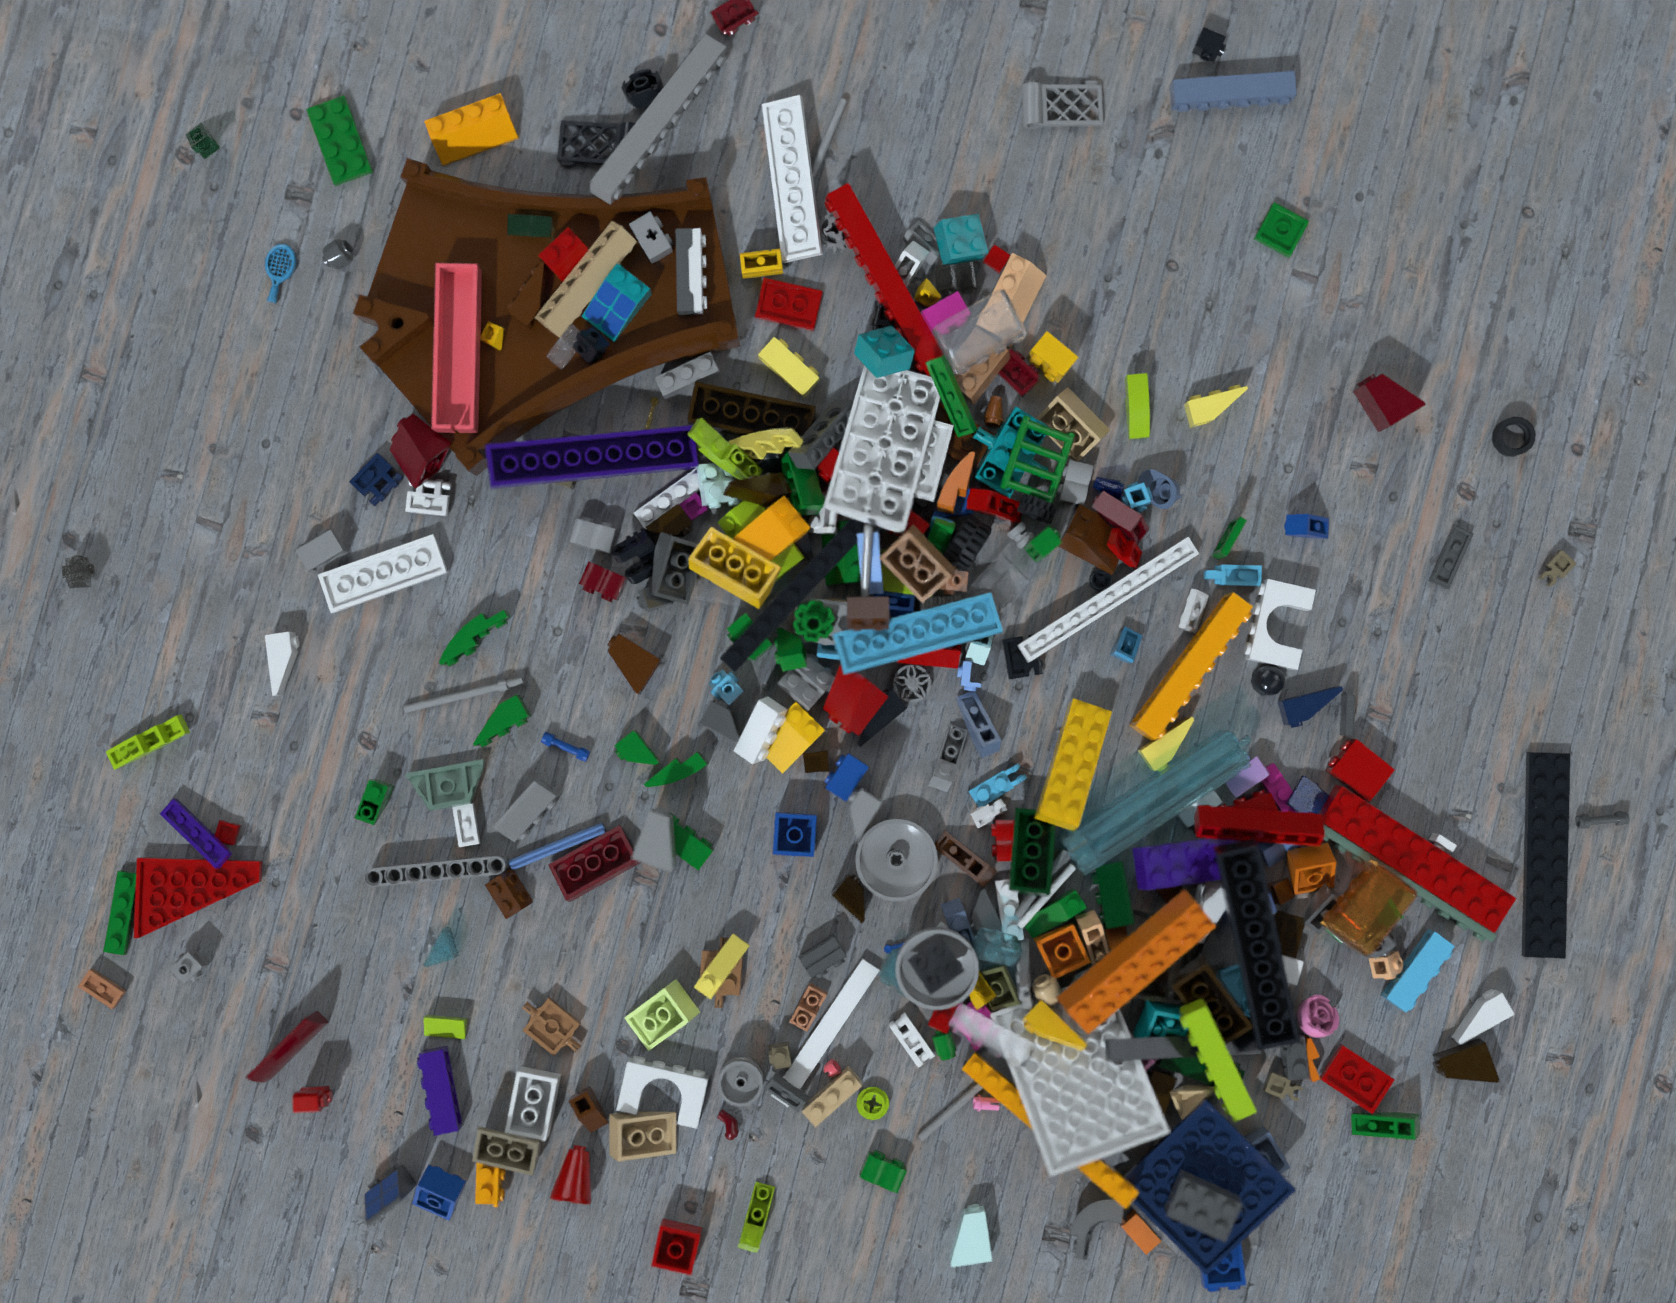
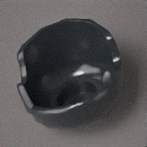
[1251,665,1285,696]

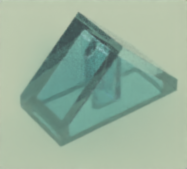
[423,926,459,967]

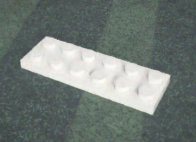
[318,534,448,613]

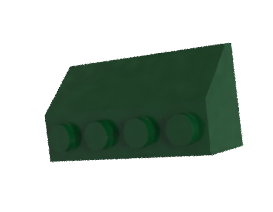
[1008,807,1056,897]

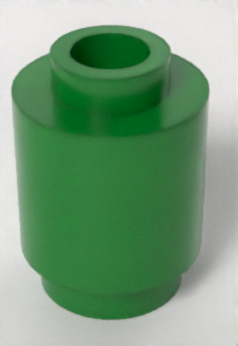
[932,1030,957,1061]

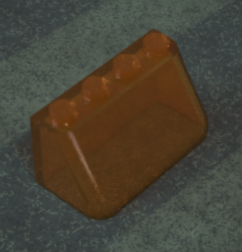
[1320,859,1417,956]

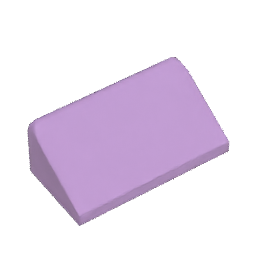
[1223,756,1269,798]

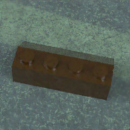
[1171,954,1253,1045]

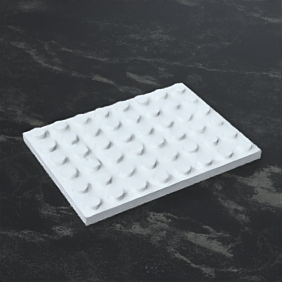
[990,986,1170,1177]

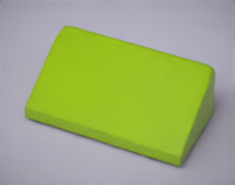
[423,1015,467,1039]

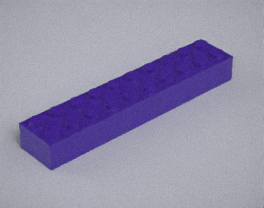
[485,425,698,489]

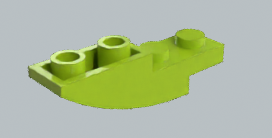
[687,418,763,480]

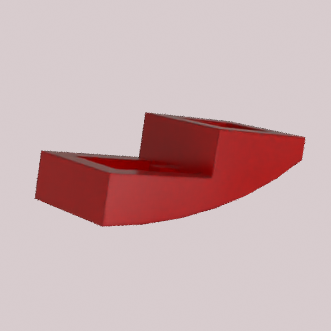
[1107,528,1142,569]

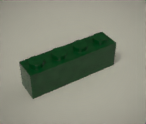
[1156,1057,1245,1087]

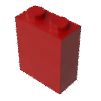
[1326,739,1395,802]

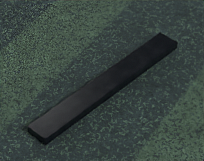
[1105,1033,1261,1061]

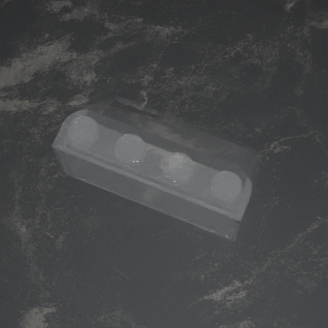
[932,289,1027,376]

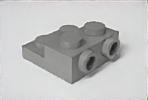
[777,653,835,711]

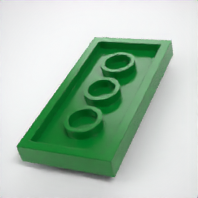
[306,95,374,186]

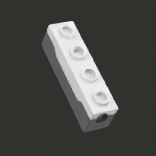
[676,228,707,315]

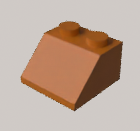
[1287,843,1336,895]

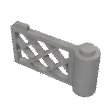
[1022,79,1103,129]

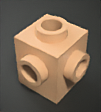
[1368,951,1403,980]

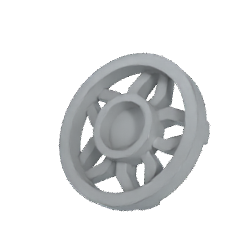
[893,664,931,703]

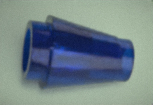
[1093,477,1125,499]

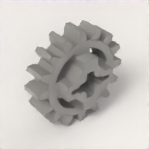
[818,210,848,254]

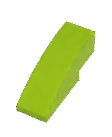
[1124,373,1150,439]

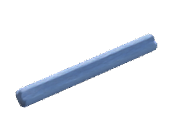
[509,823,606,870]

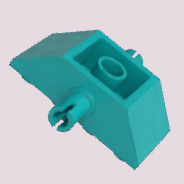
[972,406,1049,498]

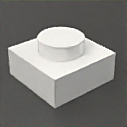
[1428,833,1457,852]

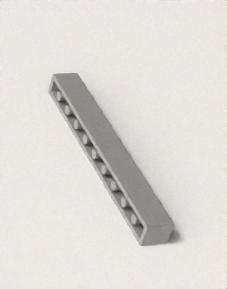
[590,34,726,205]

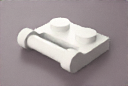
[807,492,838,534]

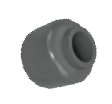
[322,239,354,270]

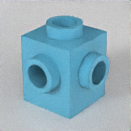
[1121,482,1153,513]
[708,669,743,705]

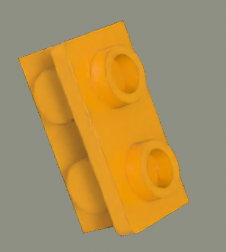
[475,1162,506,1208]

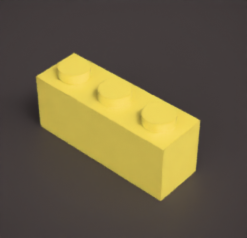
[758,337,820,399]

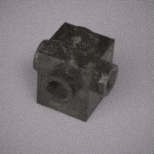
[62,555,95,589]

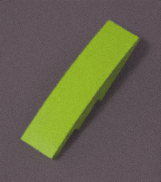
[106,714,191,770]

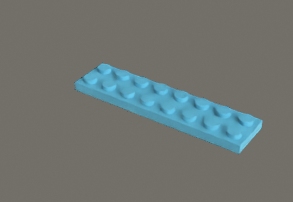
[833,592,1003,675]

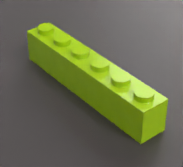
[1179,998,1257,1122]

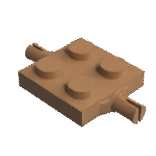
[699,937,743,1008]
[522,997,581,1056]

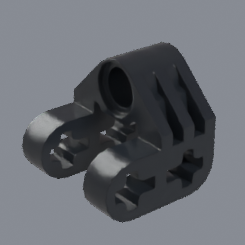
[611,527,656,584]

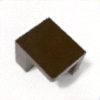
[803,750,829,773]

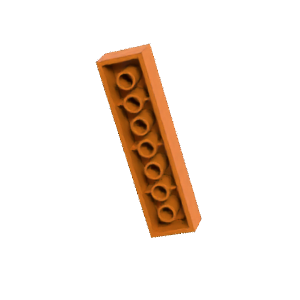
[1056,889,1216,1034]

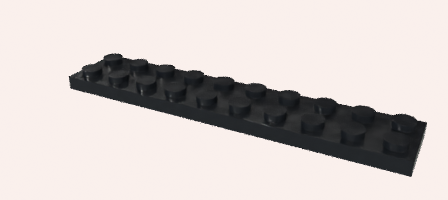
[1522,752,1570,959]

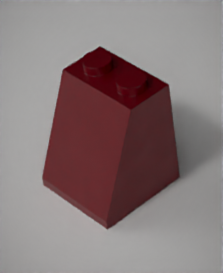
[1353,373,1426,433]
[390,414,452,489]

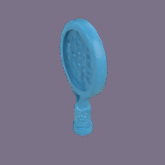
[265,244,297,303]

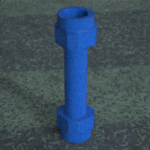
[541,732,591,762]

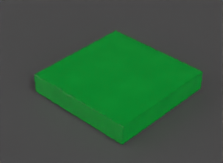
[1254,202,1309,258]
[1212,517,1247,560]

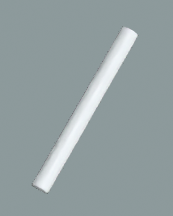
[1016,864,1076,929]

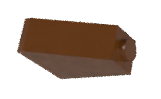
[607,634,662,694]

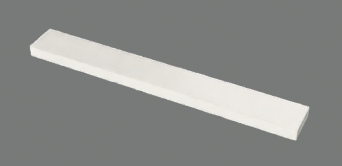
[771,958,879,1107]

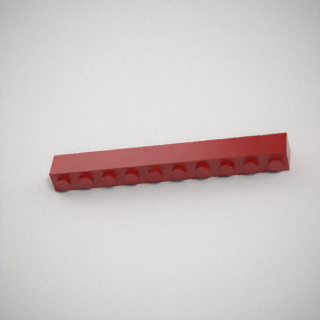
[824,182,943,376]

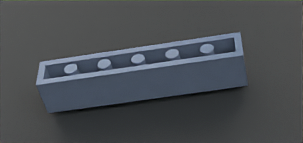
[1169,71,1297,112]

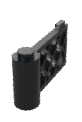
[557,120,635,166]

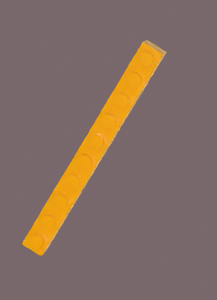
[962,1051,1139,1209]

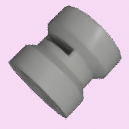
[1007,522,1035,550]

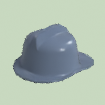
[1138,469,1182,509]

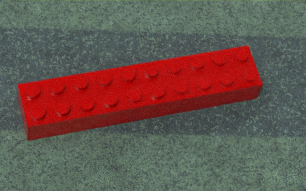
[1317,785,1517,933]

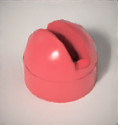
[824,1059,842,1078]

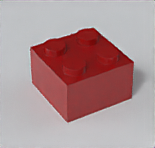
[651,1218,702,1275]

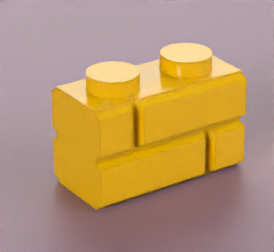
[739,248,783,279]

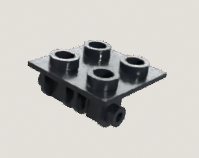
[908,936,965,995]

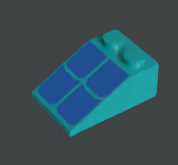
[582,263,652,342]

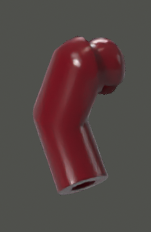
[716,1109,739,1140]

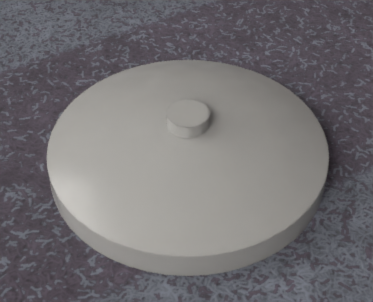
[855,818,938,901]
[895,927,979,1010]

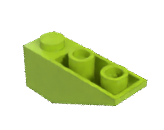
[737,1182,775,1253]

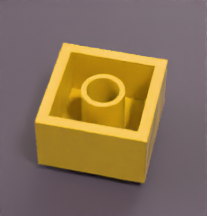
[1027,331,1078,383]

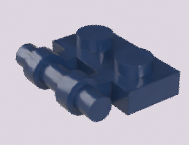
[349,453,404,506]

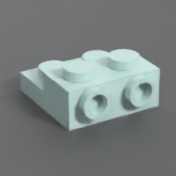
[697,463,743,509]

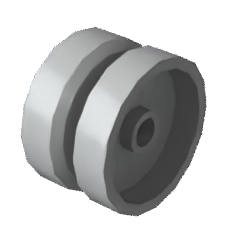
[718,1055,764,1107]

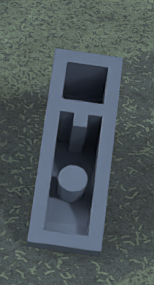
[956,691,1001,758]

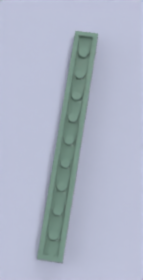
[1323,825,1497,942]

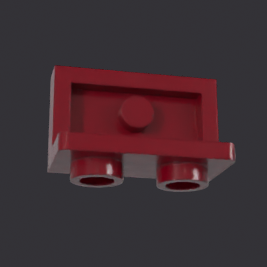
[709,0,759,36]
[998,348,1040,398]

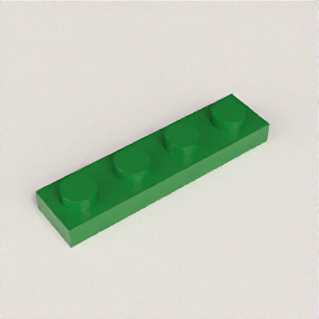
[925,354,978,437]
[103,870,136,955]

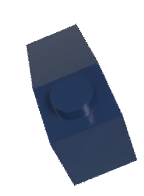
[1278,686,1343,728]

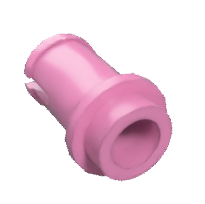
[973,1095,999,1112]

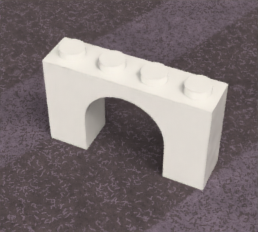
[1244,579,1316,670]
[616,1056,709,1129]

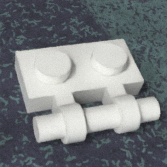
[405,479,451,517]

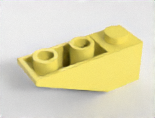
[1184,385,1248,428]

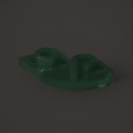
[507,214,552,238]

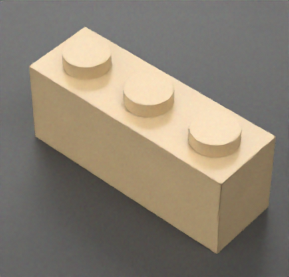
[802,1066,862,1127]

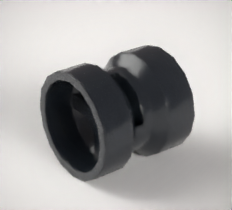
[1089,569,1112,591]

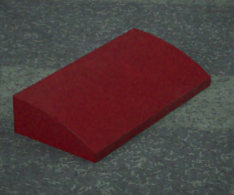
[548,825,641,902]
[246,1011,329,1083]

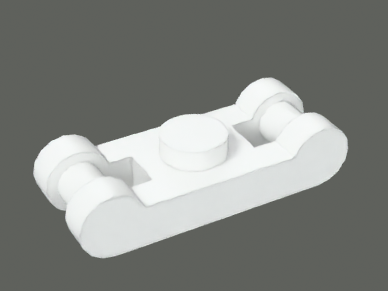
[888,1012,935,1068]

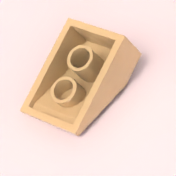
[609,1111,676,1162]

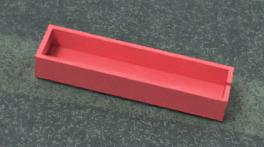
[432,263,482,433]

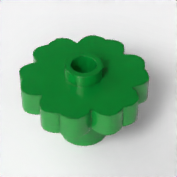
[793,599,835,642]

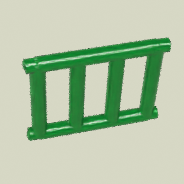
[1000,415,1075,504]

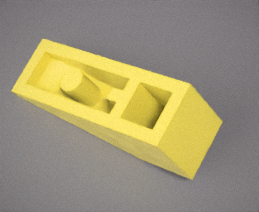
[1138,716,1194,772]
[694,933,750,999]

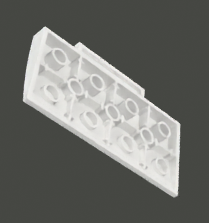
[824,365,954,534]

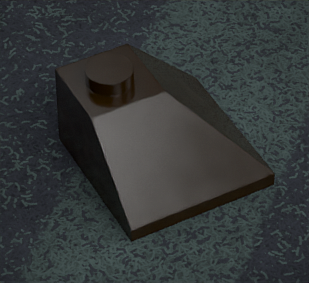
[831,873,865,923]

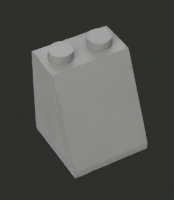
[632,807,677,872]

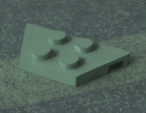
[405,759,485,811]

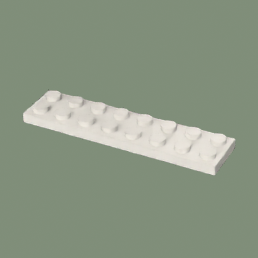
[762,95,823,263]

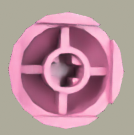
[1296,995,1339,1038]

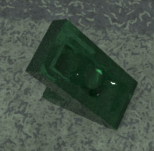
[185,122,220,159]

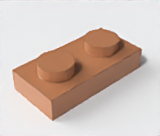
[78,968,126,1009]

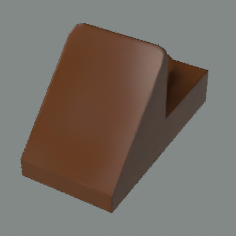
[1267,877,1294,905]

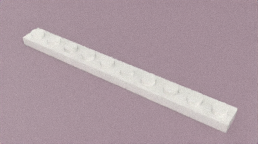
[1017,537,1199,662]

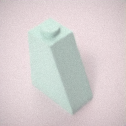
[950,1204,992,1267]

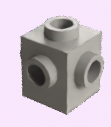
[170,949,209,984]

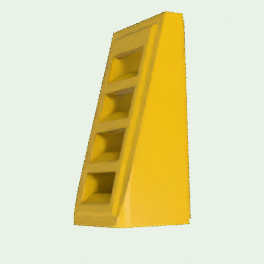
[969,972,997,1010]

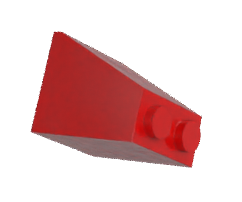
[823,664,888,736]

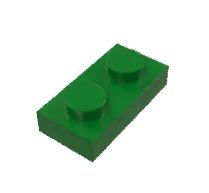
[928,517,955,555]

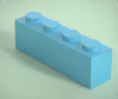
[1380,929,1455,1013]

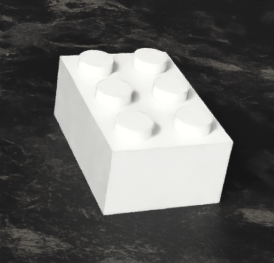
[505,1066,561,1141]

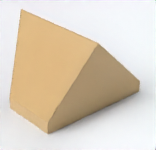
[1169,1084,1215,1119]

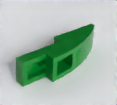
[439,610,511,667]

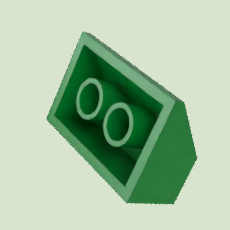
[821,520,861,586]

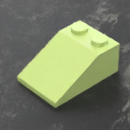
[625,979,700,1051]

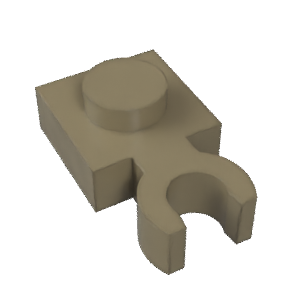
[1538,550,1577,587]
[1263,1071,1303,1101]

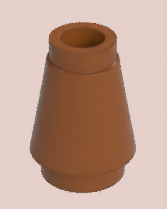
[983,396,1003,428]

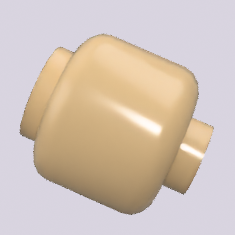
[1032,974,1062,1007]

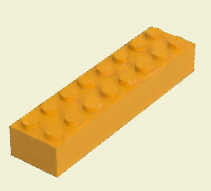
[1129,592,1253,741]

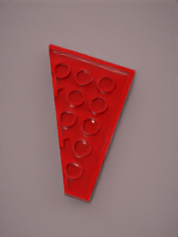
[134,857,262,938]

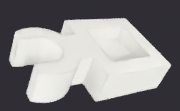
[970,799,1007,828]

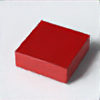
[983,244,1011,273]
[215,820,241,845]

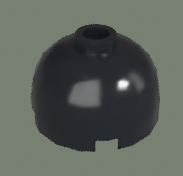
[621,69,663,109]

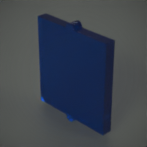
[1286,775,1329,814]

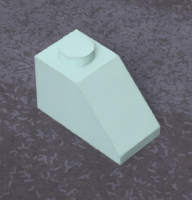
[965,635,993,665]

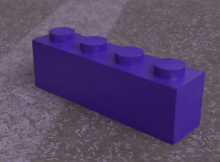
[417,1046,463,1136]

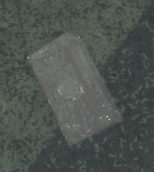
[547,324,580,369]

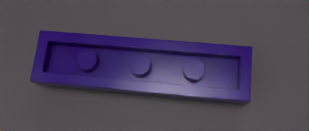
[160,799,233,869]

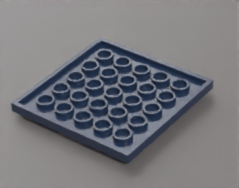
[1124,1098,1296,1275]

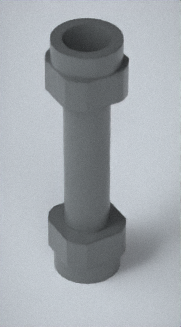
[1575,811,1629,829]

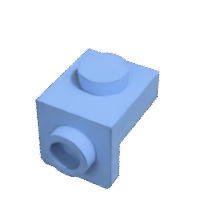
[957,661,982,691]

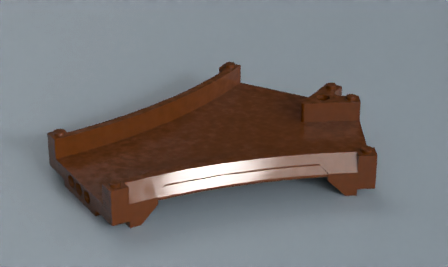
[353,158,741,476]

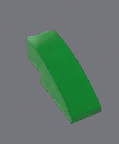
[644,751,708,787]

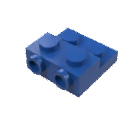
[1200,1243,1246,1292]

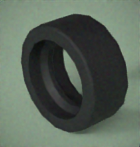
[1492,417,1536,457]

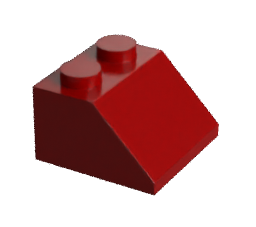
[538,227,589,282]

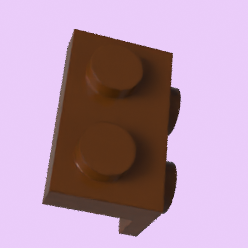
[485,869,533,919]

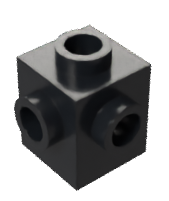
[573,327,610,364]

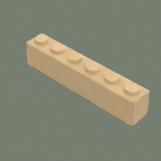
[534,221,637,338]

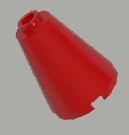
[550,1145,591,1205]

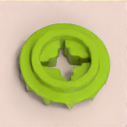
[856,1086,889,1120]

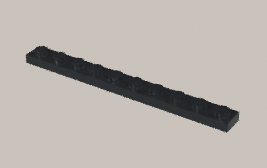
[720,518,873,673]

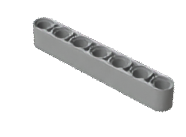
[364,855,509,887]

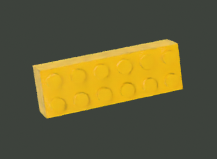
[1034,698,1112,831]

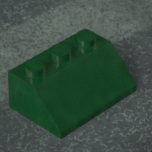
[1091,861,1134,929]

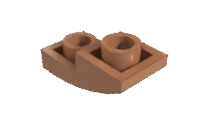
[789,983,828,1032]

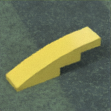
[727,428,803,459]

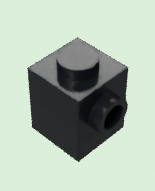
[1192,27,1226,62]

